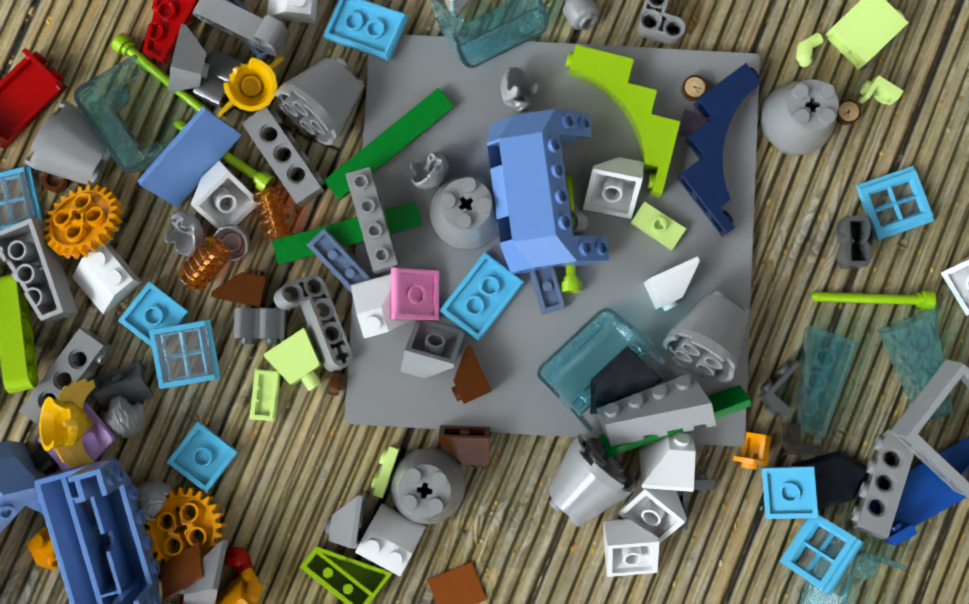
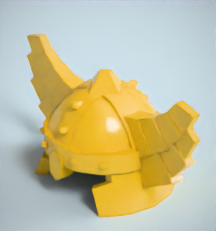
[218,57,284,117]
[39,378,95,468]

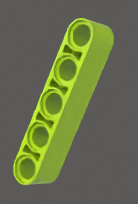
[0,273,39,394]

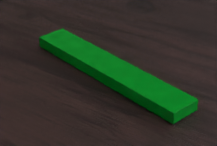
[323,87,454,201]
[272,201,423,266]
[599,385,751,458]

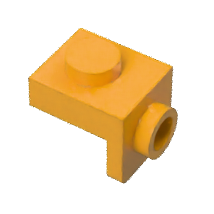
[733,432,771,470]
[26,526,59,571]

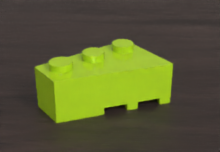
[300,546,392,604]

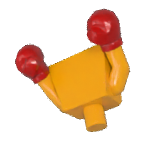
[179,547,262,604]

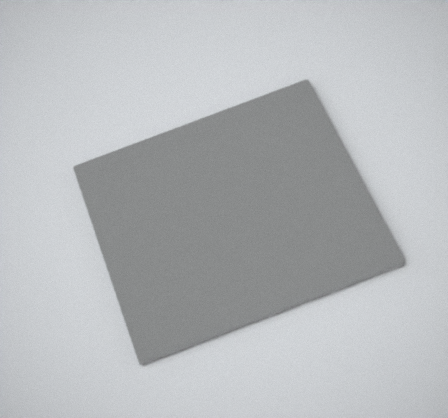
[344,34,760,447]

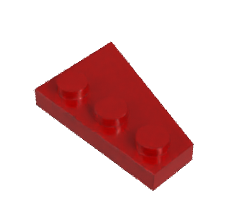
[142,0,199,65]

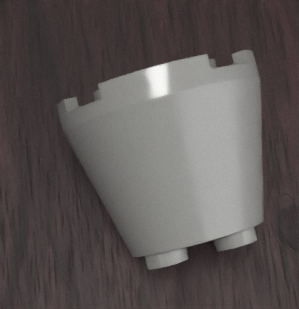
[274,58,364,145]
[760,79,839,156]
[25,100,116,185]
[430,175,499,250]
[663,291,749,382]
[548,434,637,527]
[390,448,465,524]

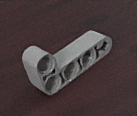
[192,0,289,57]
[637,0,686,46]
[274,275,353,372]

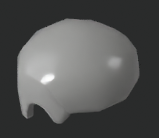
[212,224,250,262]

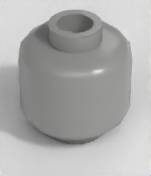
[563,0,599,30]

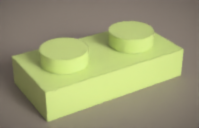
[371,445,401,498]

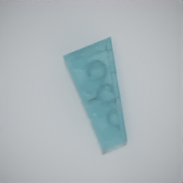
[878,309,953,422]
[795,325,858,439]

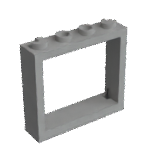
[890,359,969,497]

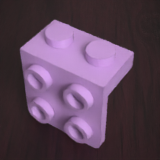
[37,402,115,470]

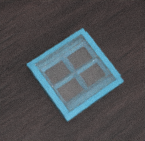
[0,166,43,230]
[856,166,934,241]
[149,319,221,389]
[779,515,863,595]

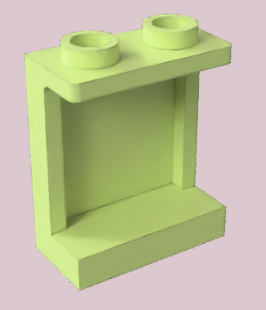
[824,0,909,70]

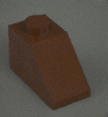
[210,269,271,308]
[451,345,491,404]
[438,426,490,467]

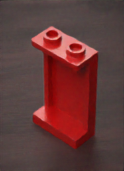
[0,48,68,149]

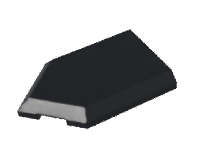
[590,346,663,414]
[791,451,869,510]

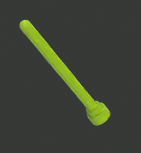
[111,33,208,112]
[174,119,276,193]
[561,174,582,293]
[811,290,936,310]

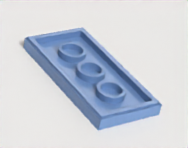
[137,106,242,208]

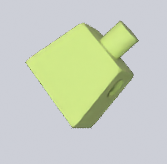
[263,328,323,392]

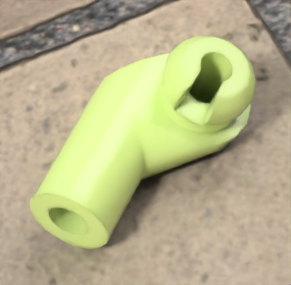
[796,32,823,67]

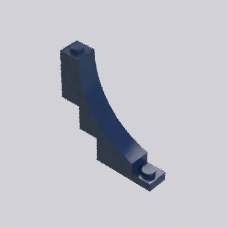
[677,63,761,237]

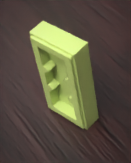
[630,201,686,250]
[249,369,281,421]

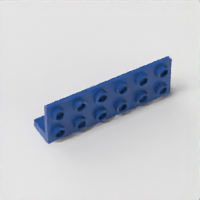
[860,436,969,546]

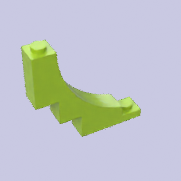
[565,45,680,198]

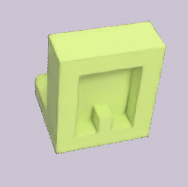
[858,75,904,105]

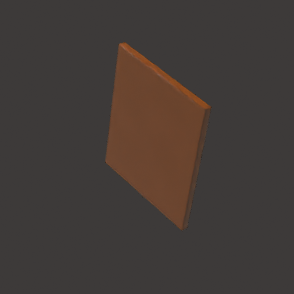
[160,542,204,601]
[427,561,487,604]

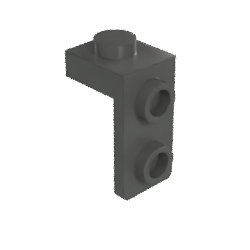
[757,360,801,418]
[677,473,714,531]

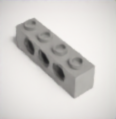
[242,107,325,208]
[345,167,400,274]
[19,328,112,425]
[851,430,914,539]

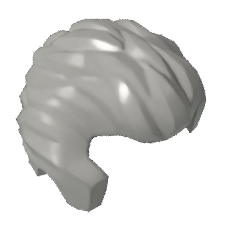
[500,67,539,113]
[410,152,449,189]
[164,210,204,256]
[103,395,146,438]
[137,480,171,522]

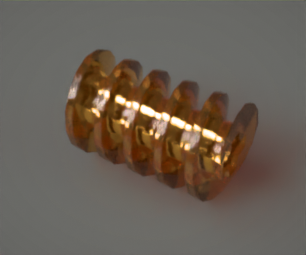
[253,187,295,241]
[178,236,230,290]

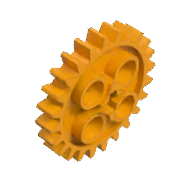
[43,184,123,259]
[145,487,226,563]

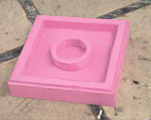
[390,267,439,321]

